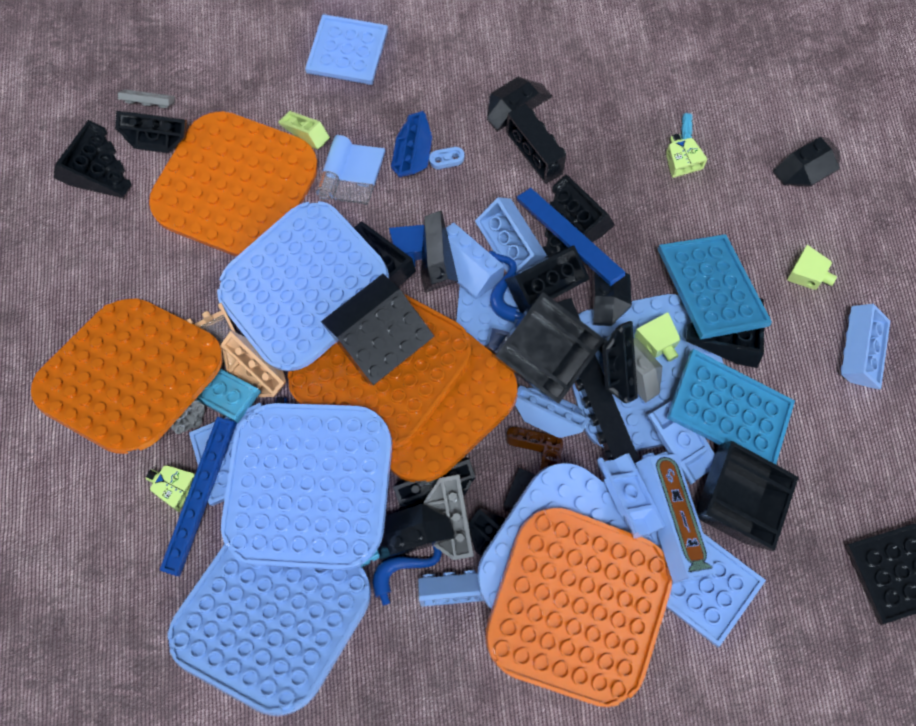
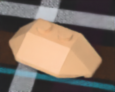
[220,331,286,397]

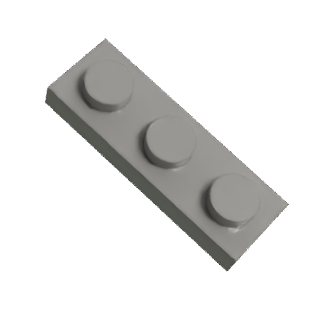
[118,89,175,108]

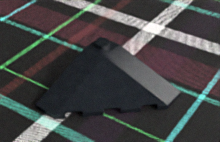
[53,120,132,198]
[543,174,615,258]
[686,298,764,368]

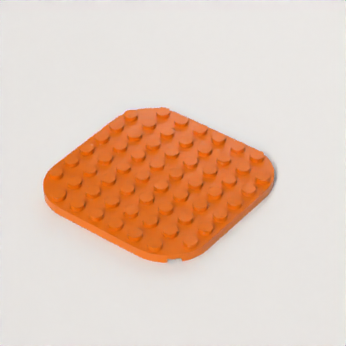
[149,111,318,257]
[287,294,472,449]
[31,298,223,454]
[390,315,518,483]
[486,508,672,707]

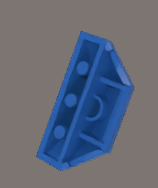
[391,111,432,177]

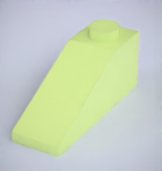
[278,111,330,149]

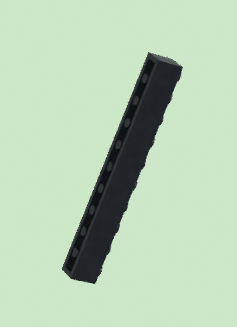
[557,298,640,468]

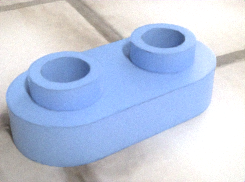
[429,147,464,169]

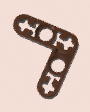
[506,427,563,472]

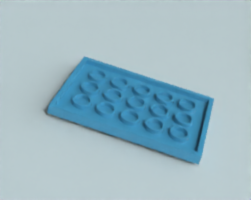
[657,234,772,339]
[667,349,795,464]

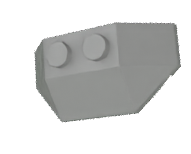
[599,336,663,403]
[423,475,474,560]

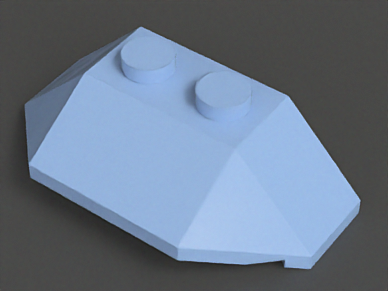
[515,386,590,438]

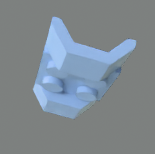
[648,400,715,485]
[597,453,666,538]

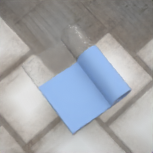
[316,135,386,205]

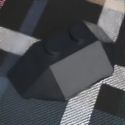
[487,76,552,132]
[115,111,186,153]
[773,136,840,187]
[591,269,632,326]
[602,321,638,403]
[393,458,476,508]
[378,504,455,561]
[468,508,506,557]

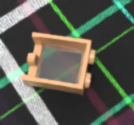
[187,303,237,358]

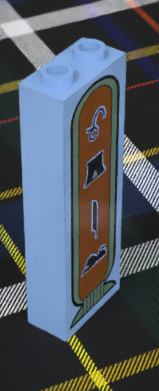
[635,452,716,583]

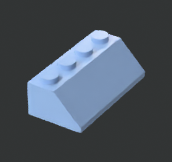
[475,197,547,273]
[446,223,504,299]
[841,304,890,389]
[418,570,484,607]

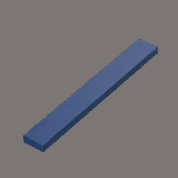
[517,188,625,286]
[159,417,237,577]

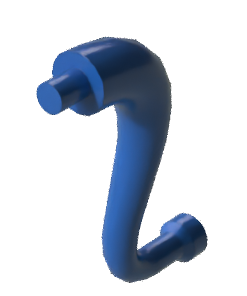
[489,251,523,323]
[372,546,442,606]

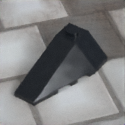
[421,210,458,293]

